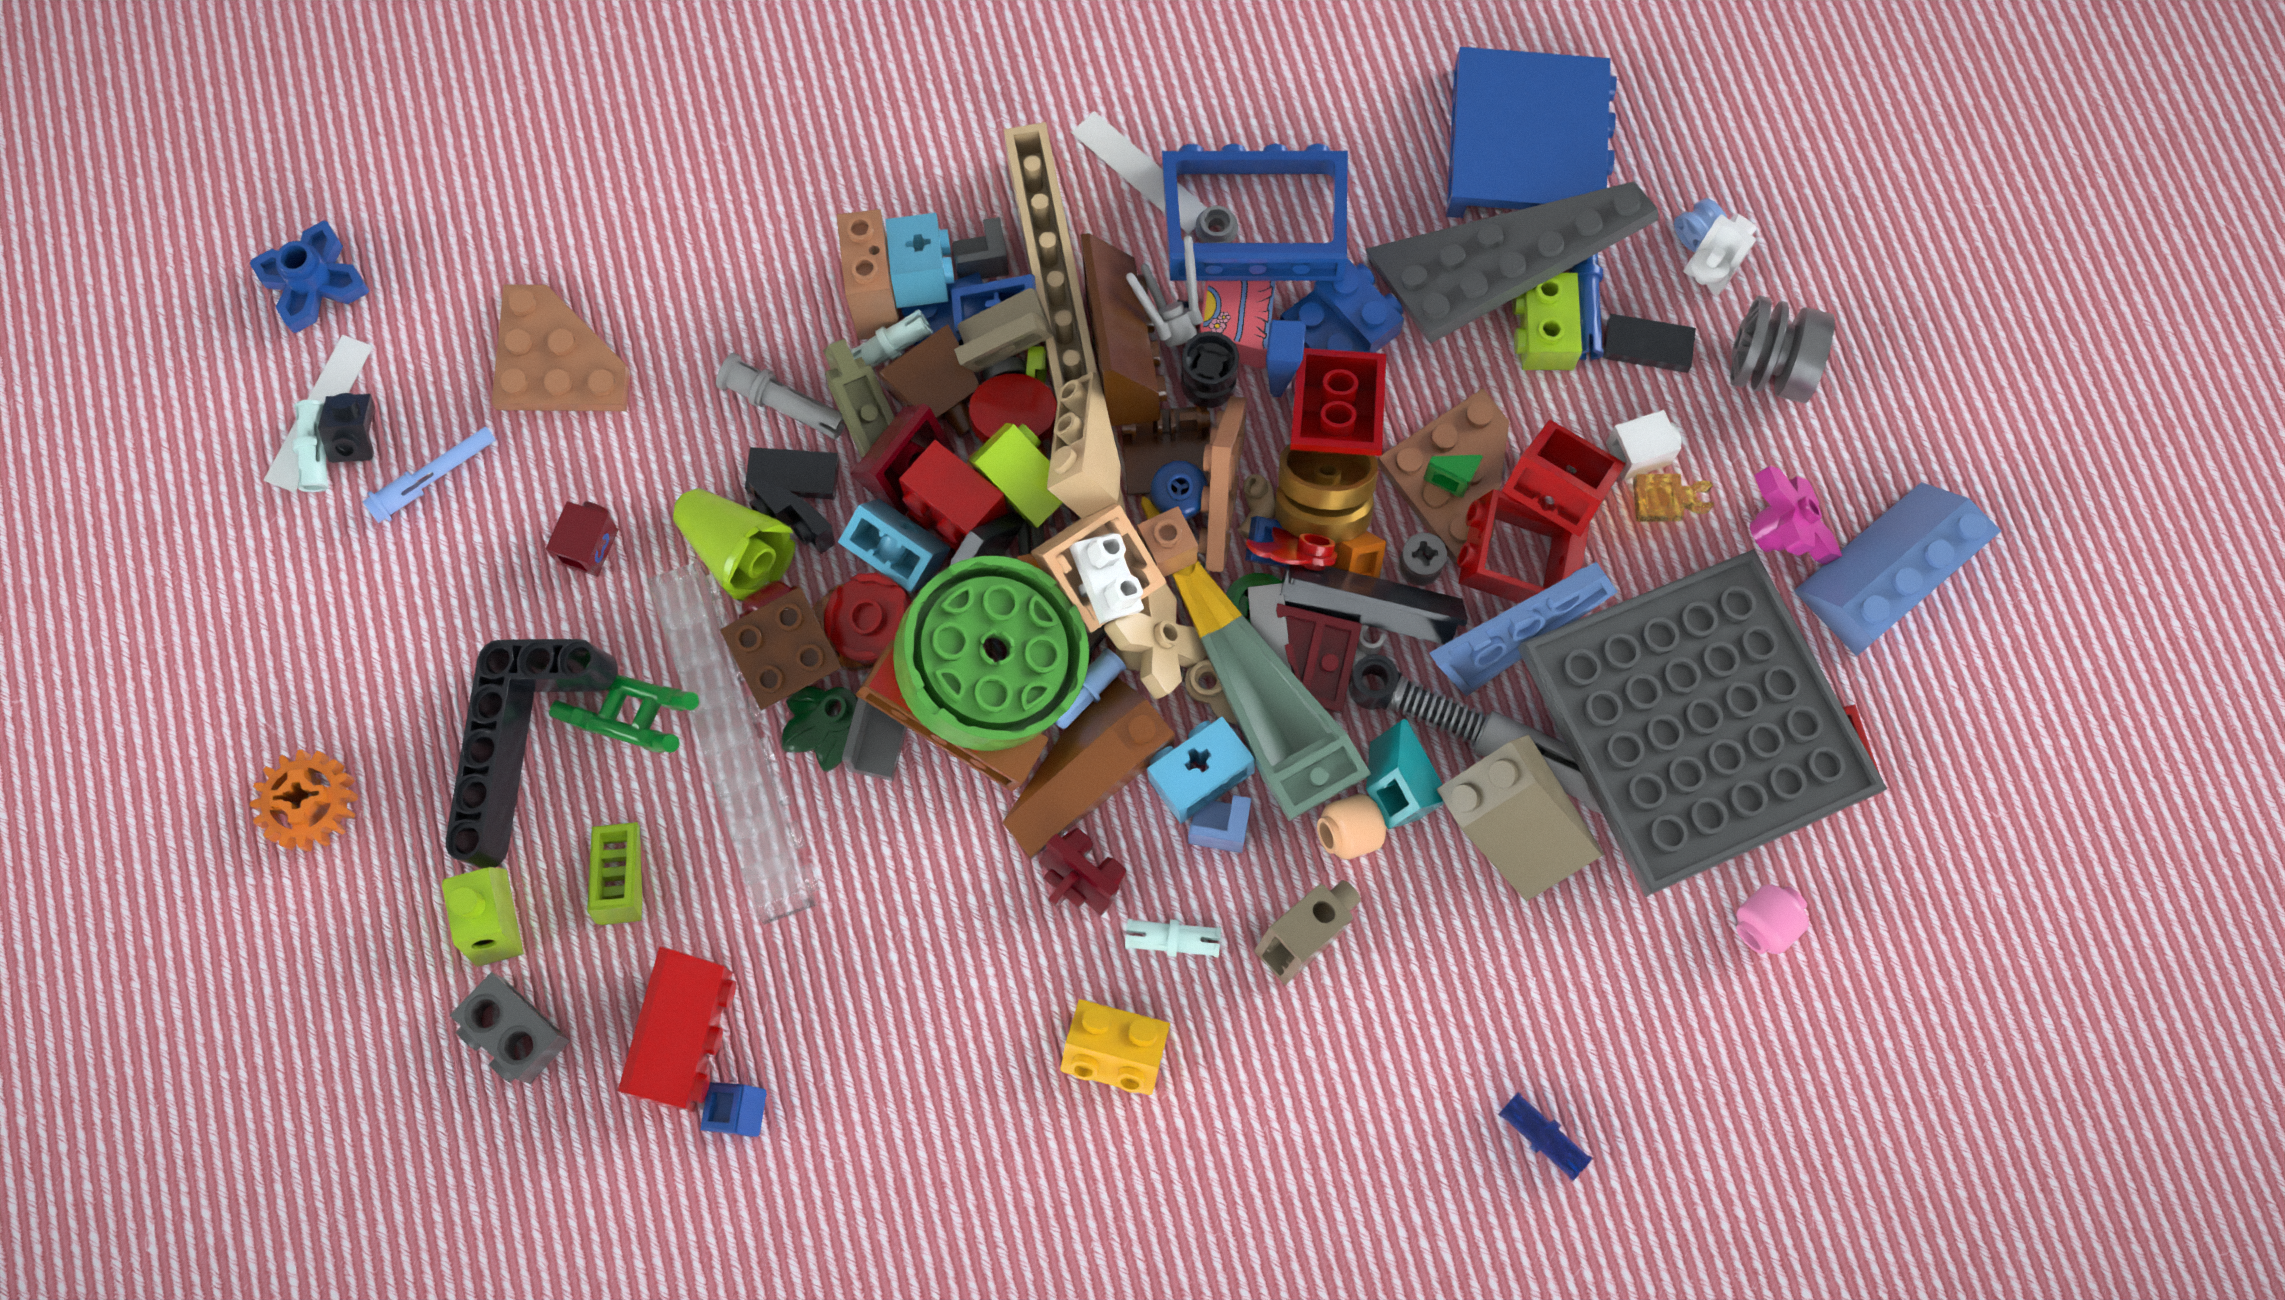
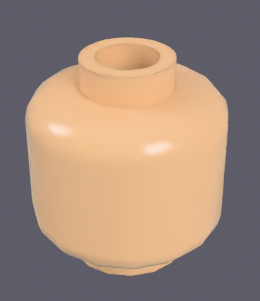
[1317,793,1387,860]

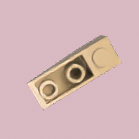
[1047,371,1121,519]

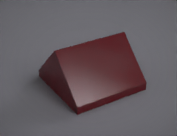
[849,403,955,516]

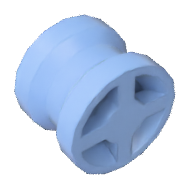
[1674,198,1727,252]

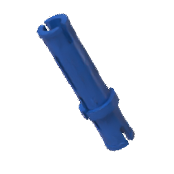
[1569,253,1604,360]

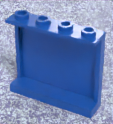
[1446,47,1617,218]

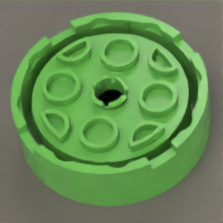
[893,556,1089,751]

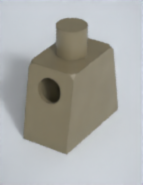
[1254,880,1361,986]

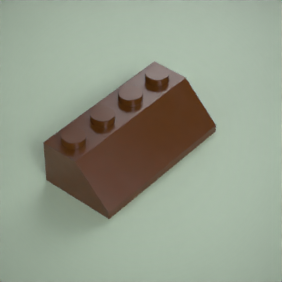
[1080,233,1167,427]

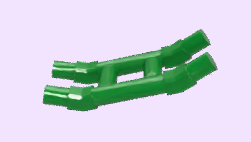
[549,664,699,753]

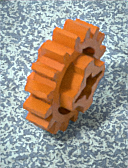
[250,749,359,852]

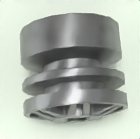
[1730,295,1835,403]

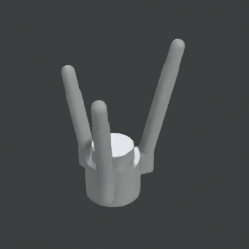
[1126,235,1203,347]

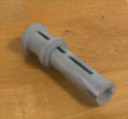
[716,352,846,440]

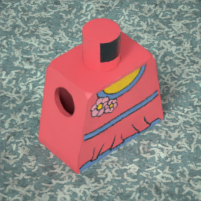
[1177,281,1275,369]

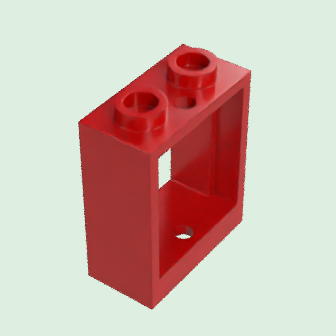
[1502,419,1627,537]
[1457,489,1590,604]

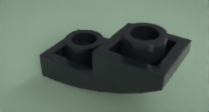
[749,478,835,554]

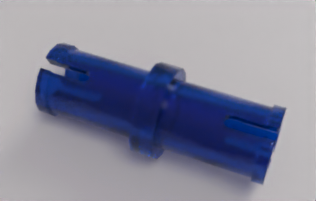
[1498,1091,1593,1182]

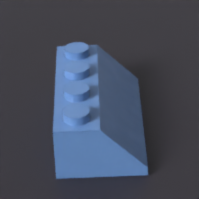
[1794,482,2001,657]

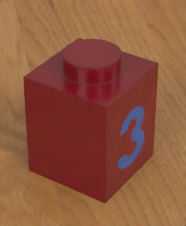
[546,501,619,577]

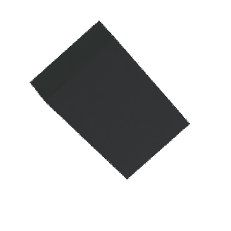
[1602,313,1696,373]
[745,447,840,500]
[951,512,1025,565]

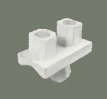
[1683,213,1757,296]
[1069,532,1144,624]

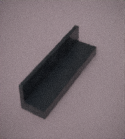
[1280,564,1468,644]

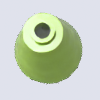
[673,488,796,601]

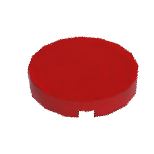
[969,374,1057,443]
[824,572,911,664]

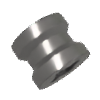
[1399,533,1447,586]

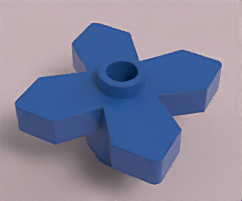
[250,221,369,333]

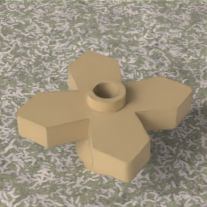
[1104,584,1207,700]

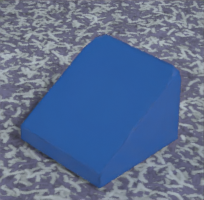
[700,1082,766,1137]

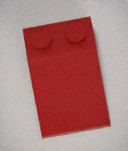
[1290,348,1387,456]

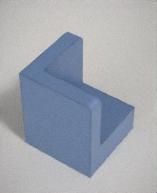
[1188,795,1252,853]

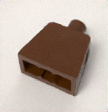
[878,324,979,438]

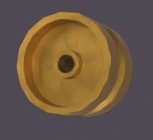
[1275,443,1378,543]

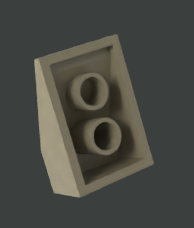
[1436,734,1605,902]

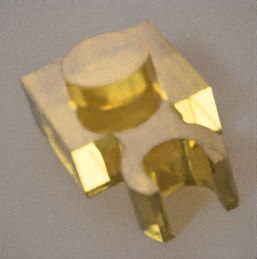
[1633,474,1715,522]

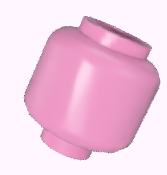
[1736,884,1809,954]

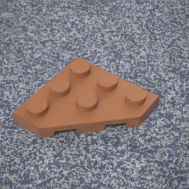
[492,284,630,412]
[1377,388,1510,565]
[1199,396,1247,572]

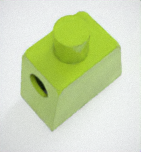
[442,867,524,967]

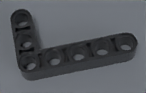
[446,639,618,869]

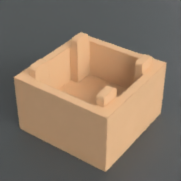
[1031,504,1167,633]

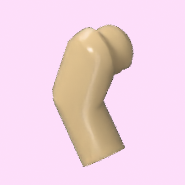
[1238,474,1276,539]

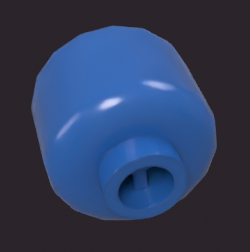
[1150,461,1208,521]

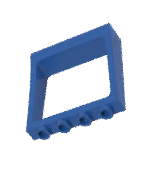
[1162,144,1348,281]

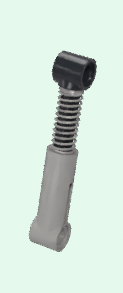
[1349,654,1602,814]

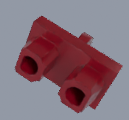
[1039,828,1127,916]

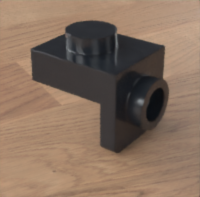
[318,393,375,463]

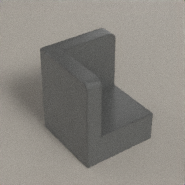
[952,217,1009,279]

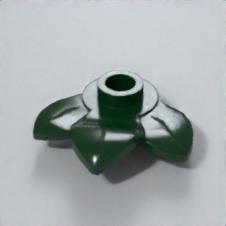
[781,686,858,772]

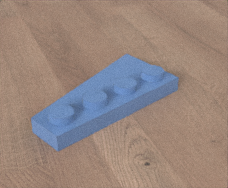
[1429,562,1617,697]

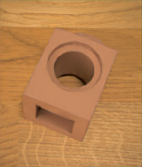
[1137,506,1199,577]

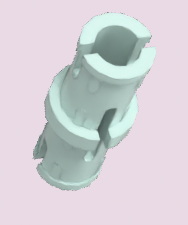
[850,309,933,368]
[292,400,329,492]
[1125,918,1221,958]

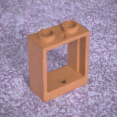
[836,209,900,340]

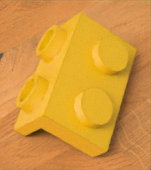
[1061,999,1170,1095]

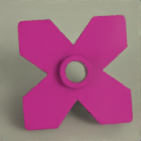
[1749,466,1842,565]

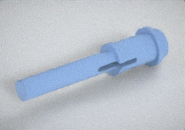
[362,426,496,523]

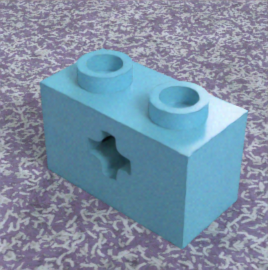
[885,212,955,308]
[838,499,950,592]
[1147,716,1255,824]

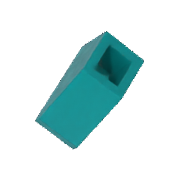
[1366,719,1444,830]

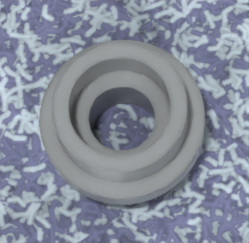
[1195,205,1238,243]

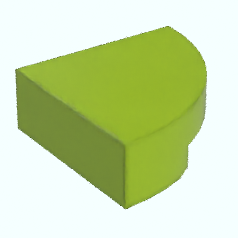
[1026,346,1048,384]

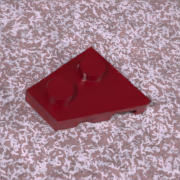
[1276,603,1362,713]

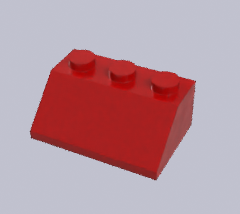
[617,946,736,1112]

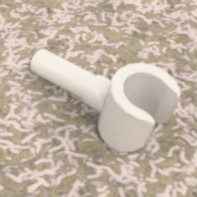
[1350,625,1385,679]

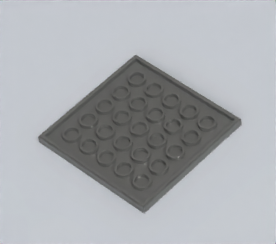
[1518,549,1887,897]

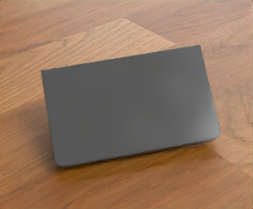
[842,673,907,781]

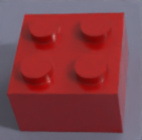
[899,440,1007,555]

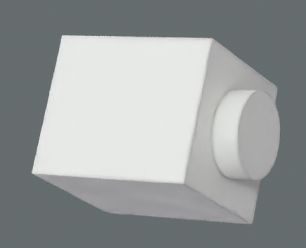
[1606,410,1682,481]

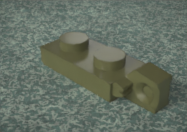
[823,339,895,458]

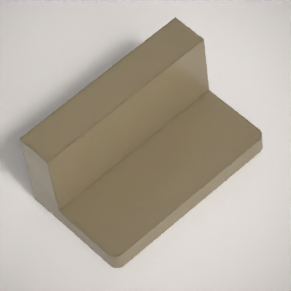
[954,288,1054,373]

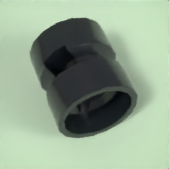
[1181,331,1239,408]

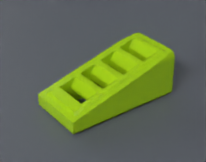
[587,822,642,925]

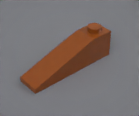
[1002,677,1175,859]

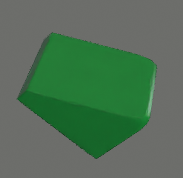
[1423,455,1483,498]

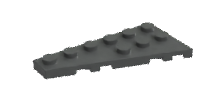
[1366,181,1658,344]

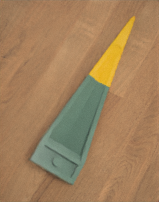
[1141,496,1371,822]

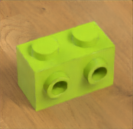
[1512,273,1582,370]
[967,423,1063,528]

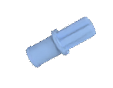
[1054,648,1127,729]

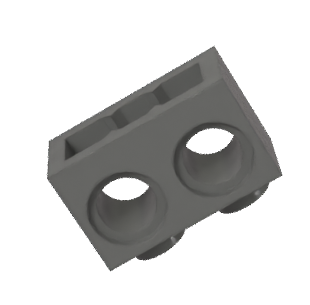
[450,972,570,1084]

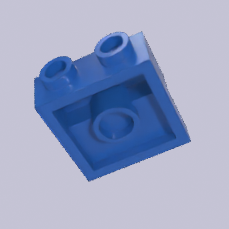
[1280,258,1404,353]

